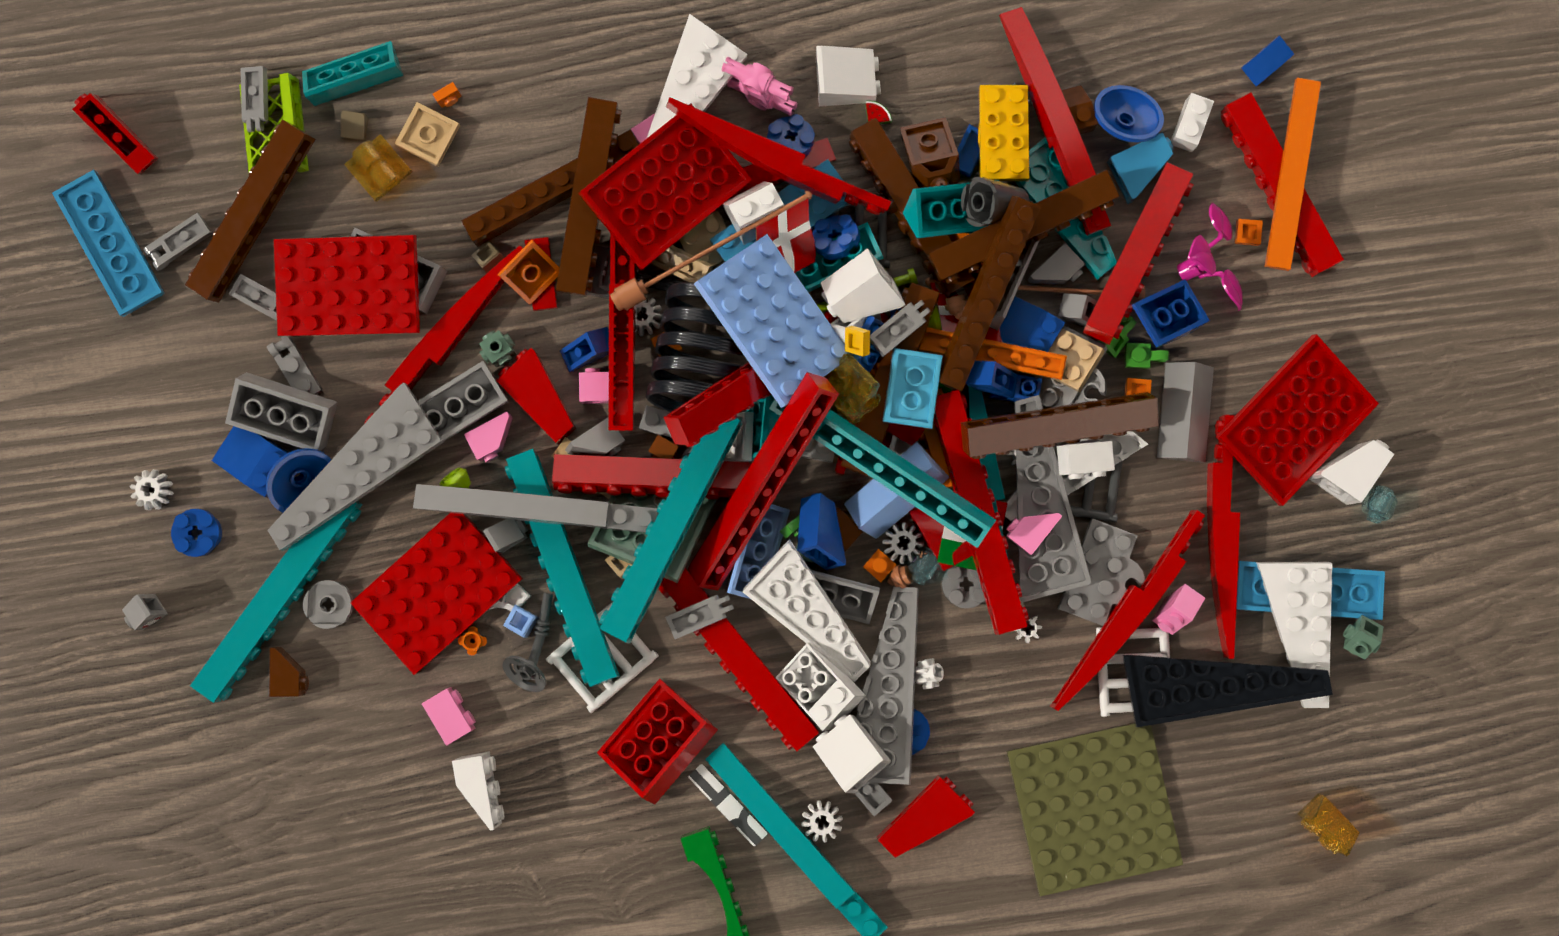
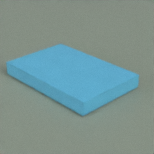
[883,348,943,429]

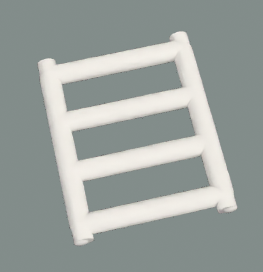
[546,602,659,713]
[1096,627,1170,717]

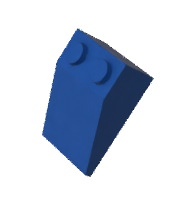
[1132,279,1210,348]
[999,296,1065,352]
[211,426,289,498]

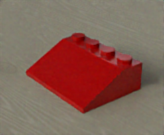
[597,679,718,804]

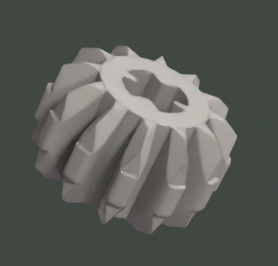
[882,523,924,564]

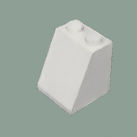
[816,46,881,106]
[722,181,784,245]
[821,248,905,323]
[1309,440,1394,505]
[813,715,892,793]

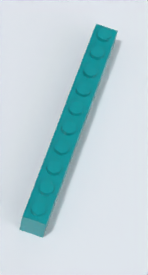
[769,399,996,548]
[599,418,743,643]
[505,449,620,687]
[190,501,363,703]

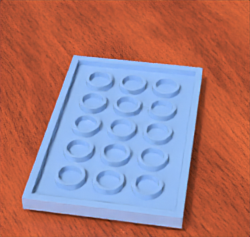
[694,234,852,408]

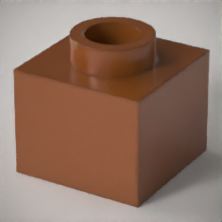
[648,435,680,459]

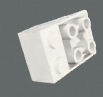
[775,643,866,731]
[452,751,504,830]

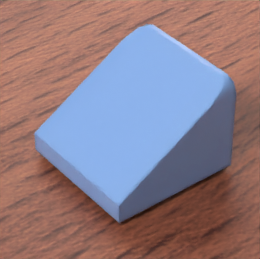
[503,605,539,638]

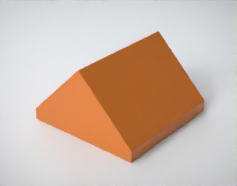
[498,240,559,305]

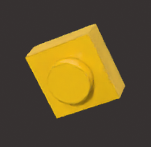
[845,326,870,356]

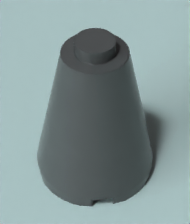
[961,177,1029,227]

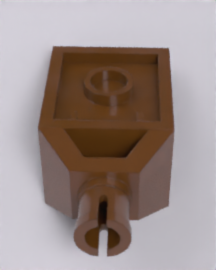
[900,117,960,188]

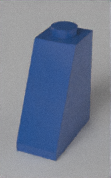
[797,493,846,570]

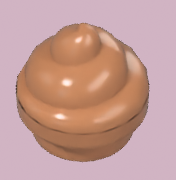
[944,294,968,319]
[887,565,914,588]

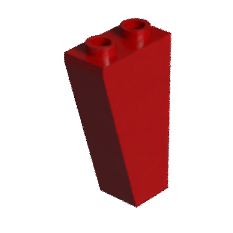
[72,93,158,175]
[496,348,576,445]
[877,775,975,858]

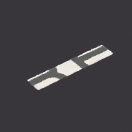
[688,764,767,846]

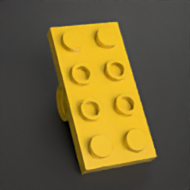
[978,85,1029,181]

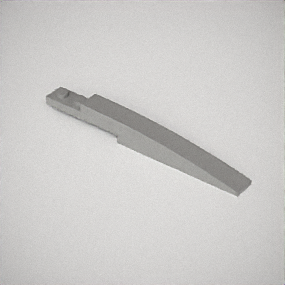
[413,484,658,533]

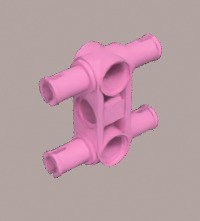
[722,57,797,116]

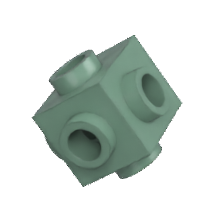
[479,330,516,367]
[1343,615,1384,660]

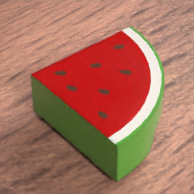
[865,101,892,125]

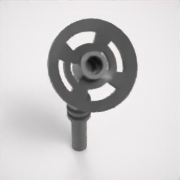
[503,592,553,692]

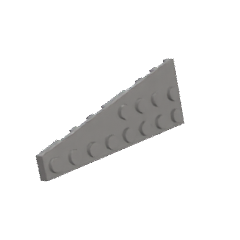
[268,383,444,551]
[1014,395,1092,603]
[856,587,919,785]

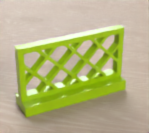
[239,73,309,173]

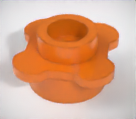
[458,626,487,656]

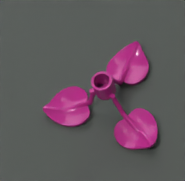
[1177,203,1243,311]

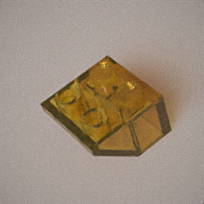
[1297,794,1360,857]

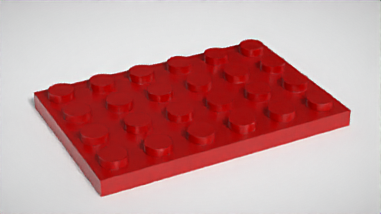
[578,103,752,270]
[274,235,420,336]
[1216,334,1379,506]
[350,513,523,675]

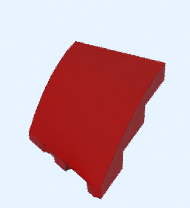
[909,507,972,571]

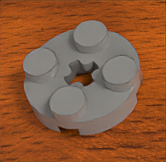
[942,566,985,608]
[303,580,353,629]

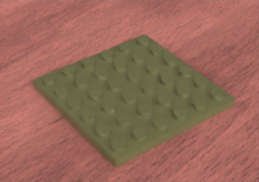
[1006,723,1183,896]

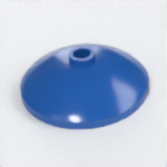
[1093,85,1164,143]
[266,448,332,513]

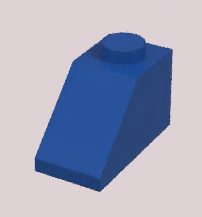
[560,327,609,372]
[966,361,1018,398]

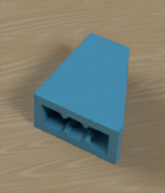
[1107,132,1173,204]

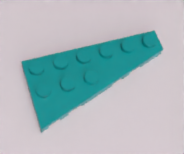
[1014,137,1117,280]

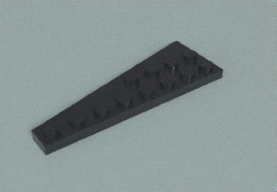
[1122,655,1333,727]

